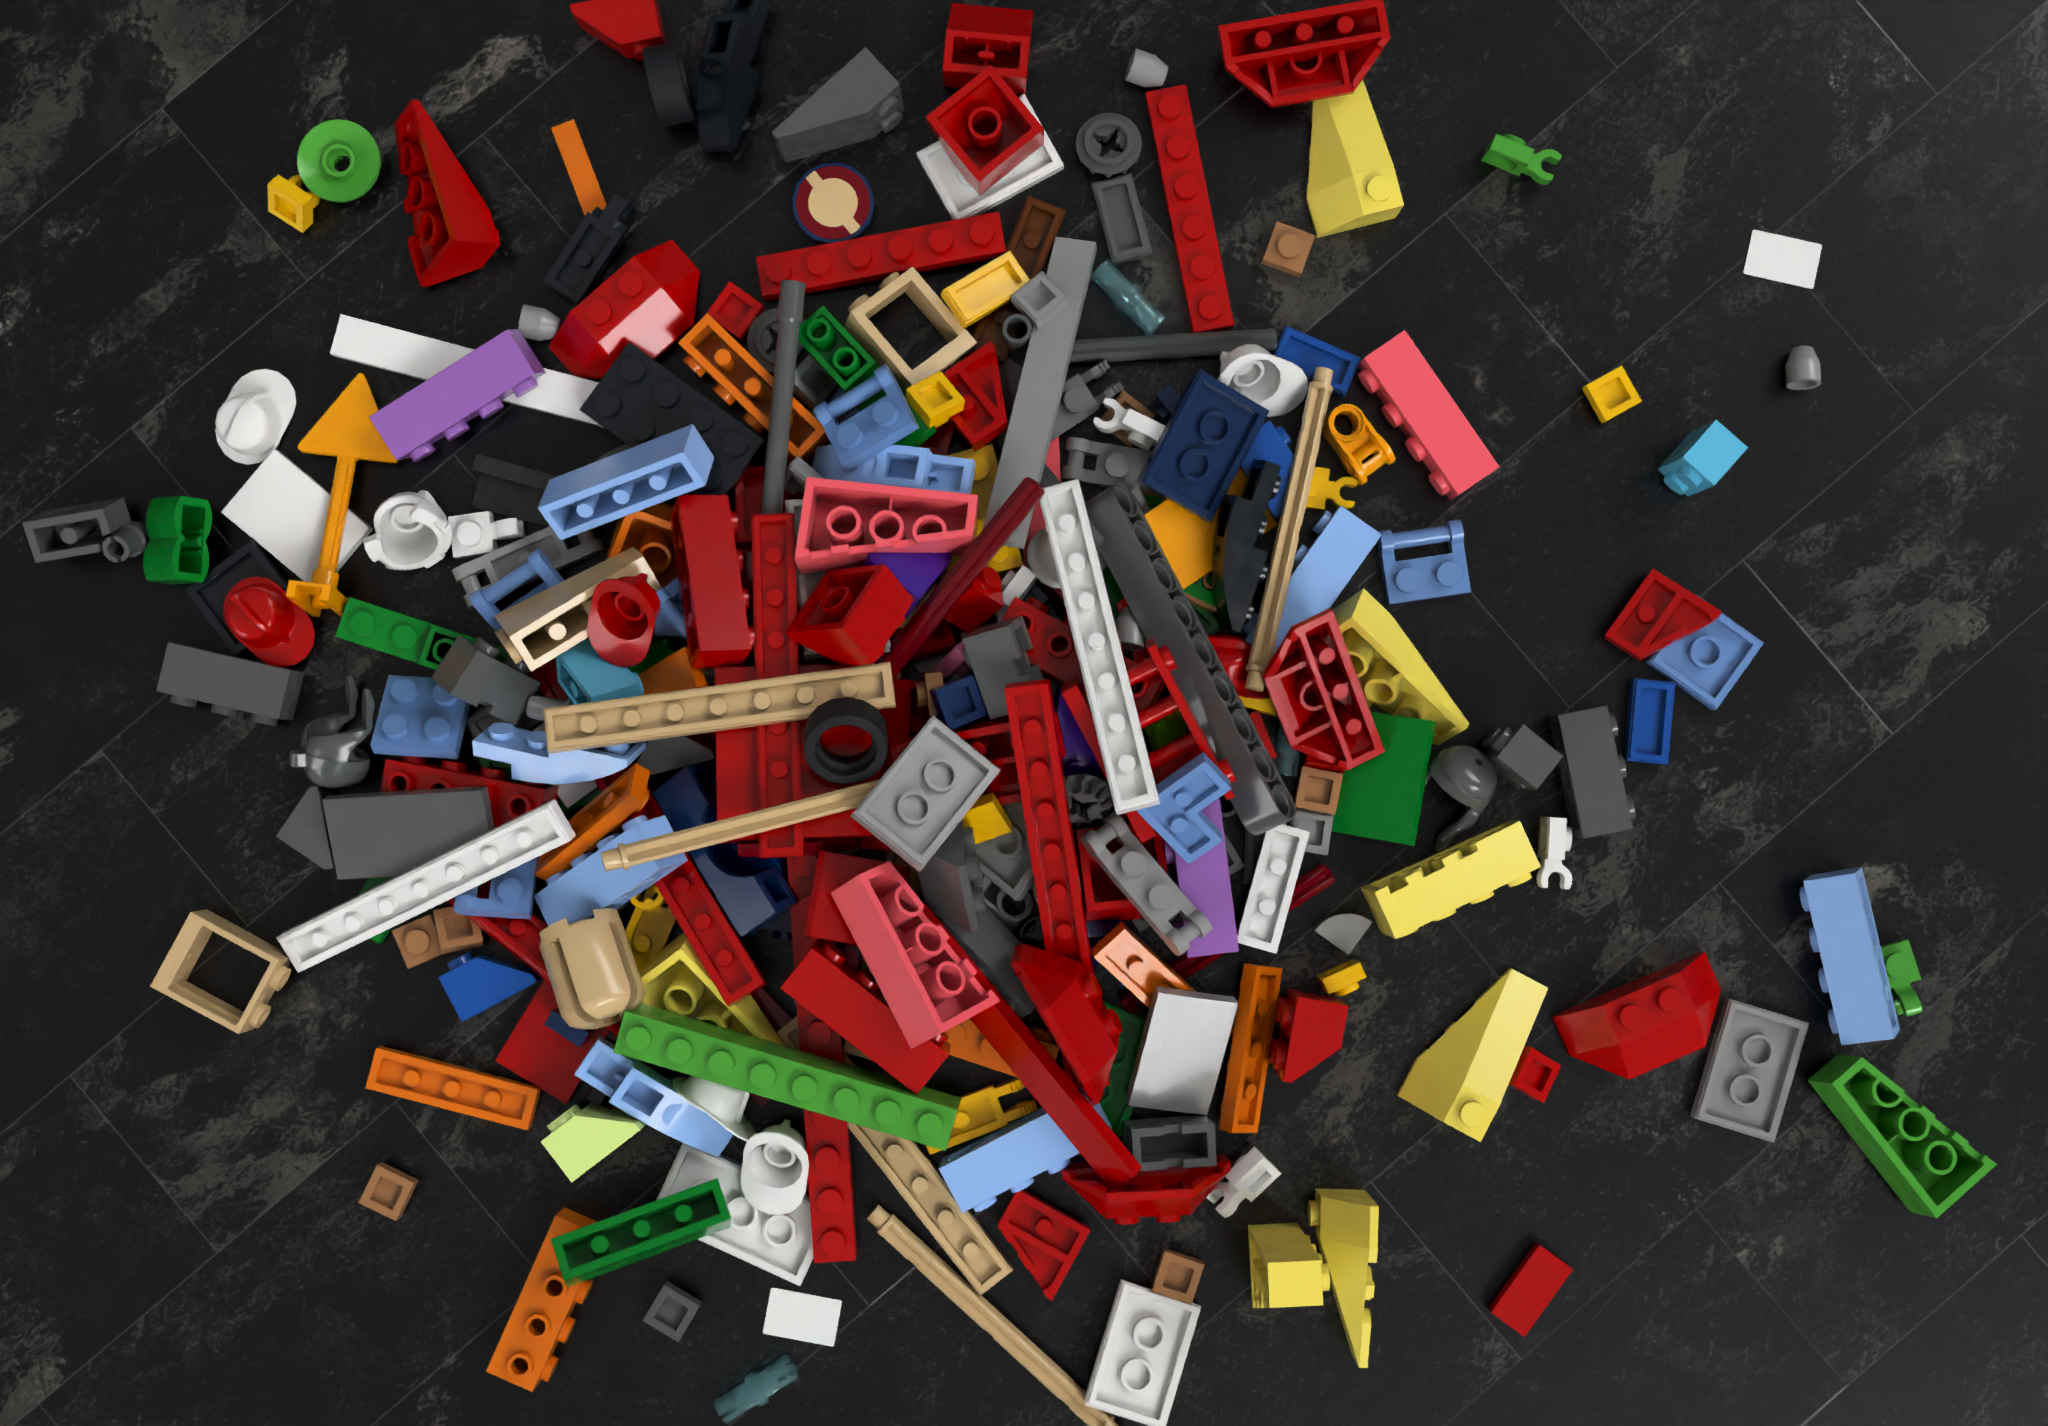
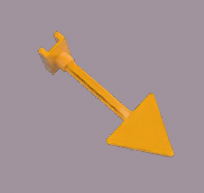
[286,373,398,617]

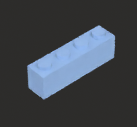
[538,424,714,540]
[1241,506,1382,655]
[534,815,688,926]
[1800,867,1900,1045]
[938,1088,1112,1213]

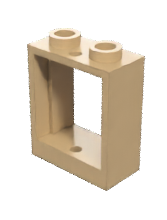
[844,267,977,395]
[150,909,291,1034]

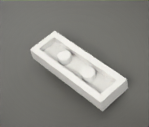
[1237,824,1310,954]

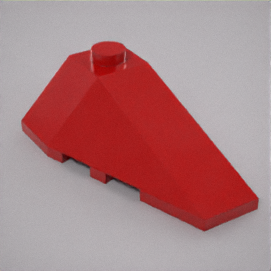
[394,99,500,287]

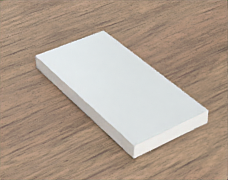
[657,1143,813,1286]

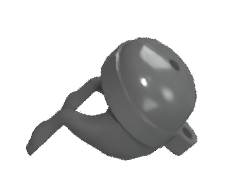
[289,676,375,788]
[1425,745,1497,852]

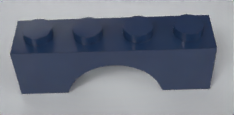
[652,760,798,937]

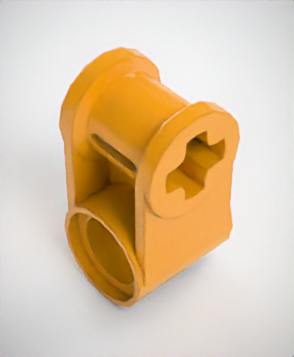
[1322,404,1396,486]

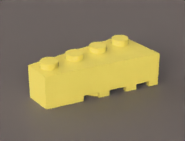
[1361,820,1541,939]
[1248,1223,1330,1308]

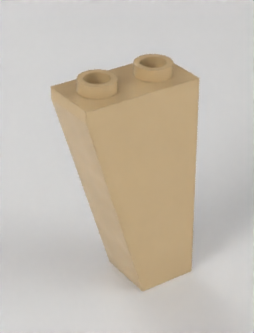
[494,547,662,672]

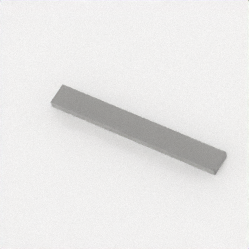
[982,237,1097,549]

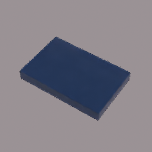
[1136,369,1269,522]

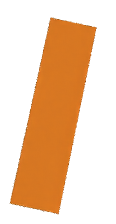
[551,119,607,216]

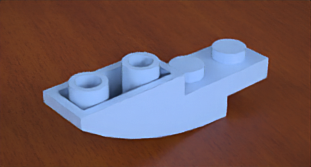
[812,445,976,494]
[472,722,646,784]
[574,1036,733,1157]

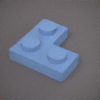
[1136,752,1232,864]

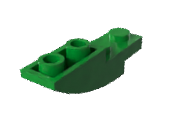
[798,306,936,447]
[335,597,509,670]

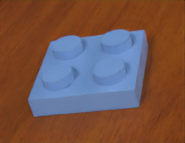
[370,675,471,759]

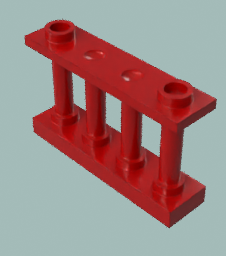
[1061,637,1237,843]

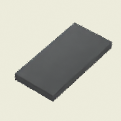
[322,786,495,880]

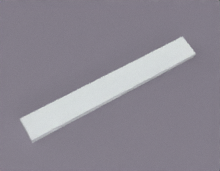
[330,314,604,428]
[1040,479,1160,815]
[276,799,576,973]

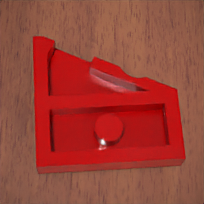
[943,341,1008,452]
[1604,569,1722,661]
[997,1189,1091,1301]

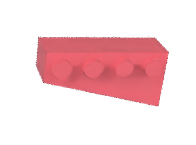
[794,477,980,575]
[831,861,1000,1049]

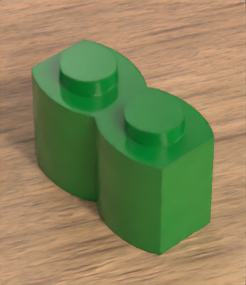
[143,496,212,584]

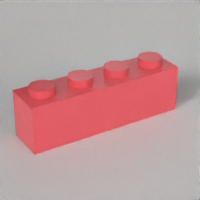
[1358,330,1500,500]

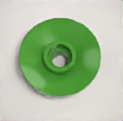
[297,119,381,203]

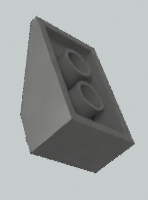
[772,47,904,163]

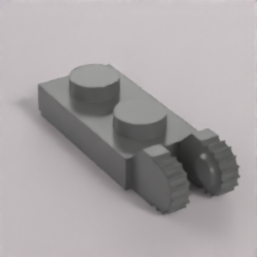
[1009,359,1124,442]

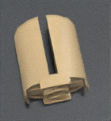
[539,908,645,1030]

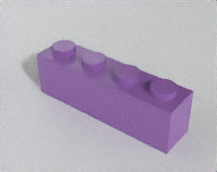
[369,329,546,462]
[1163,798,1239,958]

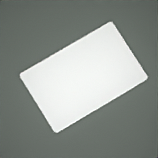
[1743,229,1822,289]
[763,1288,842,1347]

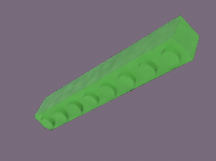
[613,1003,961,1151]

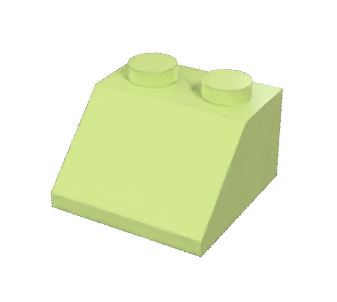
[540,1102,646,1183]

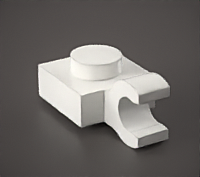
[1093,398,1165,451]
[448,511,525,559]
[993,565,1037,622]
[1537,816,1572,889]
[1206,1146,1281,1218]

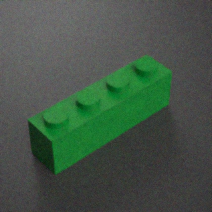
[551,1178,731,1288]

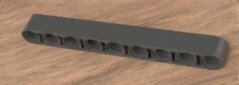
[1085,483,1296,836]

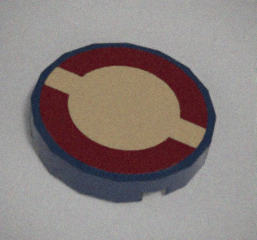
[792,162,874,245]

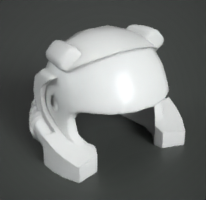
[363,490,453,571]

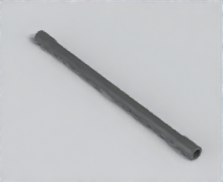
[744,280,806,667]

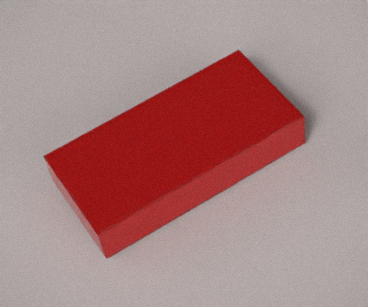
[1488,1242,1573,1337]

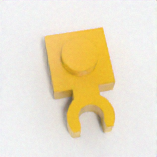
[1290,464,1358,512]

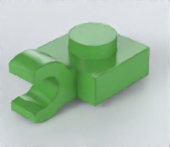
[1481,134,1562,185]
[1881,939,1923,1017]

